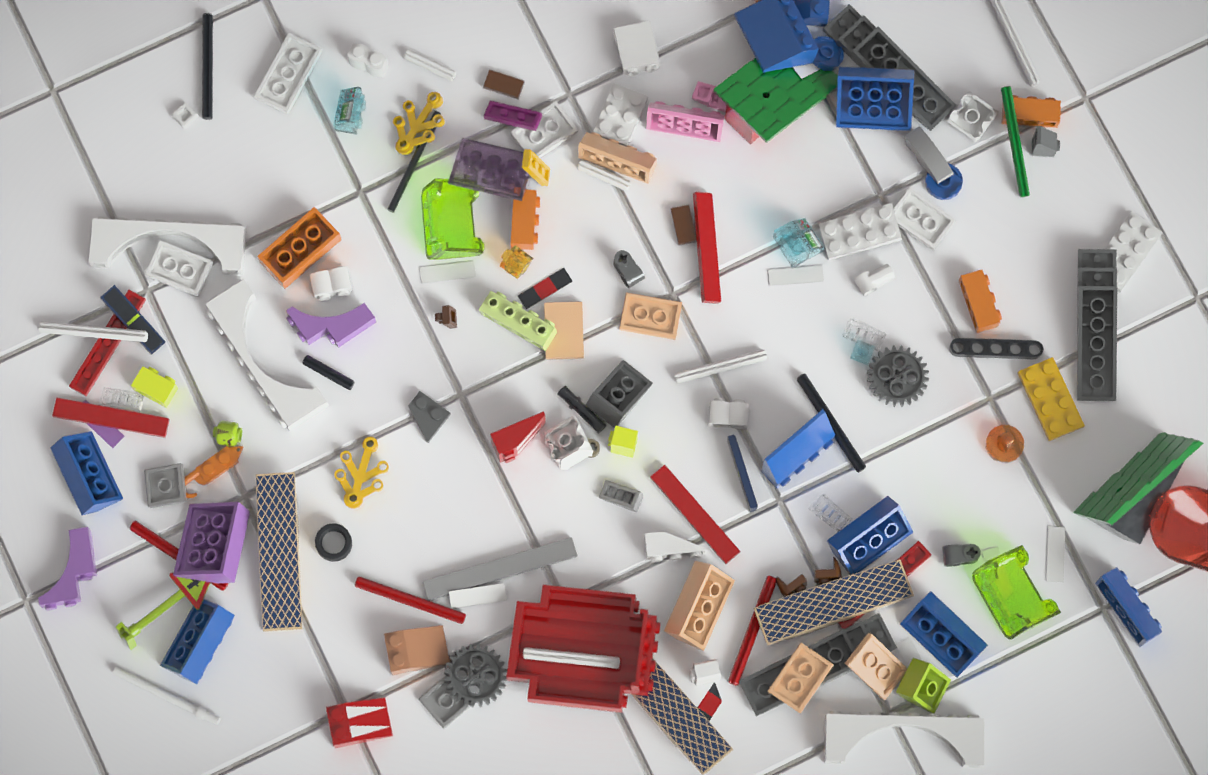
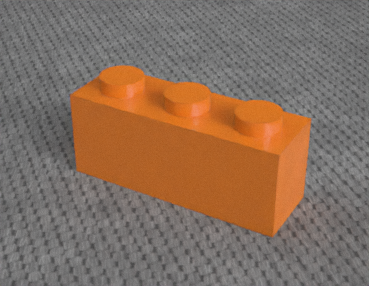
[1001,95,1061,128]
[511,189,540,250]
[959,270,1002,333]

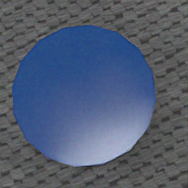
[813,36,844,71]
[925,163,963,200]

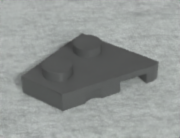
[408,391,451,443]

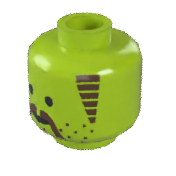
[213,420,243,447]

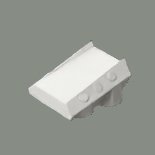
[946,91,999,142]
[544,416,593,469]

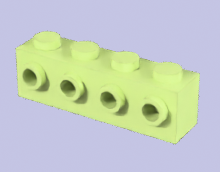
[479,291,557,351]

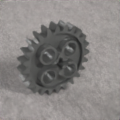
[867,345,929,407]
[444,644,507,708]

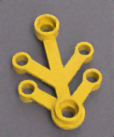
[393,92,445,155]
[334,437,389,509]

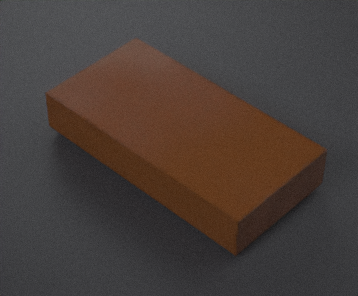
[483,69,525,100]
[671,205,697,245]

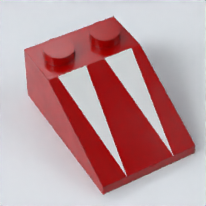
[490,411,546,463]
[326,698,393,749]

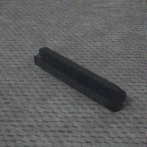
[302,355,355,390]

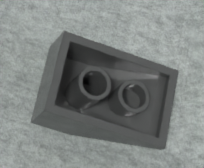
[585,360,653,428]

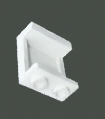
[614,21,660,76]

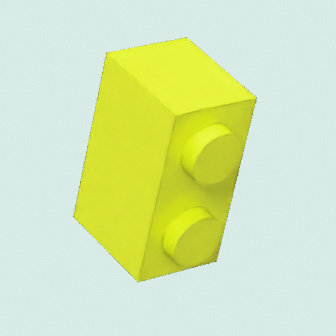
[131,366,178,408]
[608,425,638,458]

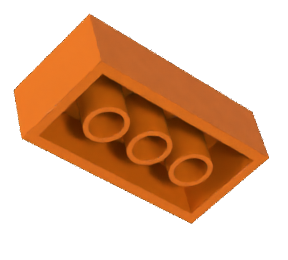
[257,207,341,289]

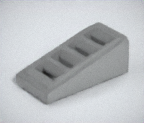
[599,480,643,512]

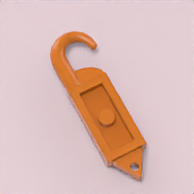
[184,446,244,498]

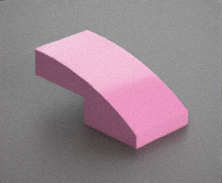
[692,81,726,112]

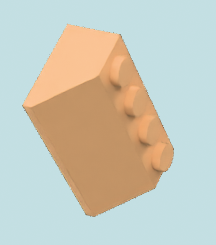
[578,132,657,184]
[664,561,735,651]

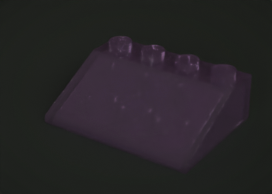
[448,138,531,201]

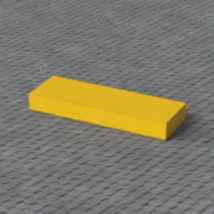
[522,149,550,186]

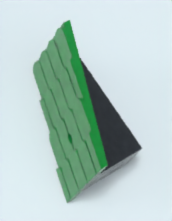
[1073,432,1204,544]

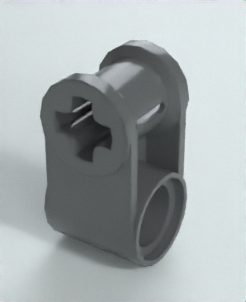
[613,250,645,288]
[942,544,981,567]

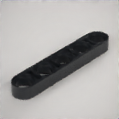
[949,338,1044,359]

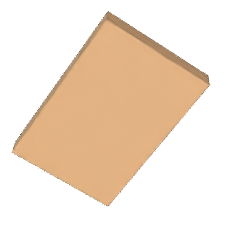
[619,292,682,340]
[544,302,584,360]
[845,633,907,700]
[768,643,834,714]

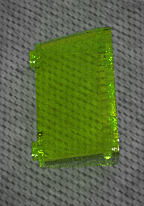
[421,178,485,260]
[972,545,1061,640]

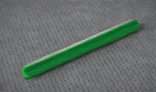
[1001,86,1030,197]

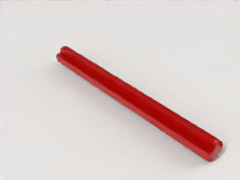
[130,521,228,591]
[355,576,466,624]
[728,576,777,686]

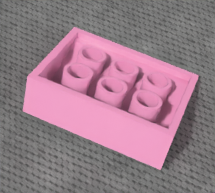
[646,101,725,142]

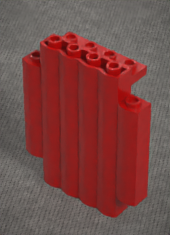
[506,585,661,713]

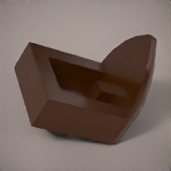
[814,557,842,585]
[776,574,807,597]

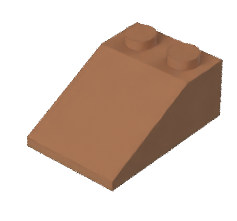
[384,625,450,675]

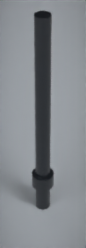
[387,110,441,213]

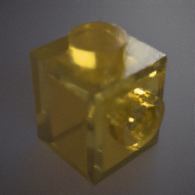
[500,245,534,279]

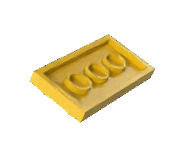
[1017,357,1085,441]

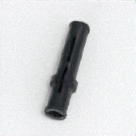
[557,385,607,434]

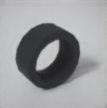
[315,523,352,562]

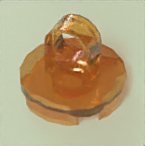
[985,425,1024,463]

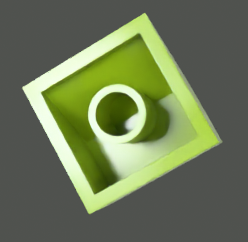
[896,658,951,713]

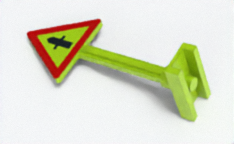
[115,573,211,650]

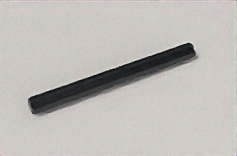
[202,13,213,120]
[797,373,866,473]

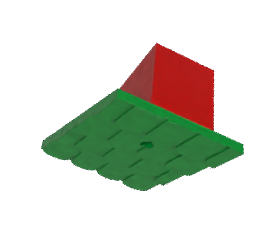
[713,58,838,145]

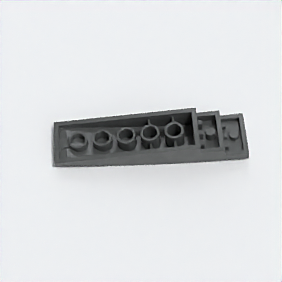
[822,4,957,131]
[1077,249,1117,401]
[739,613,897,717]

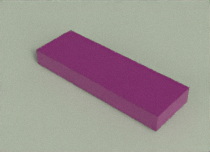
[483,100,543,131]

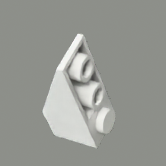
[645,532,705,562]

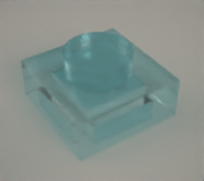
[850,339,875,365]

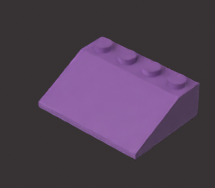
[173,502,250,583]

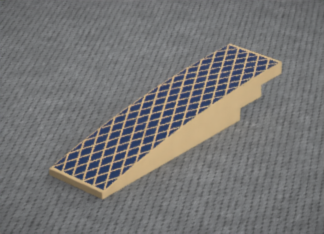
[256,472,302,632]
[754,560,914,646]
[631,659,733,775]

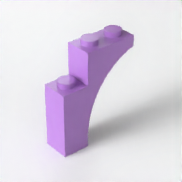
[286,302,377,348]
[38,527,97,610]

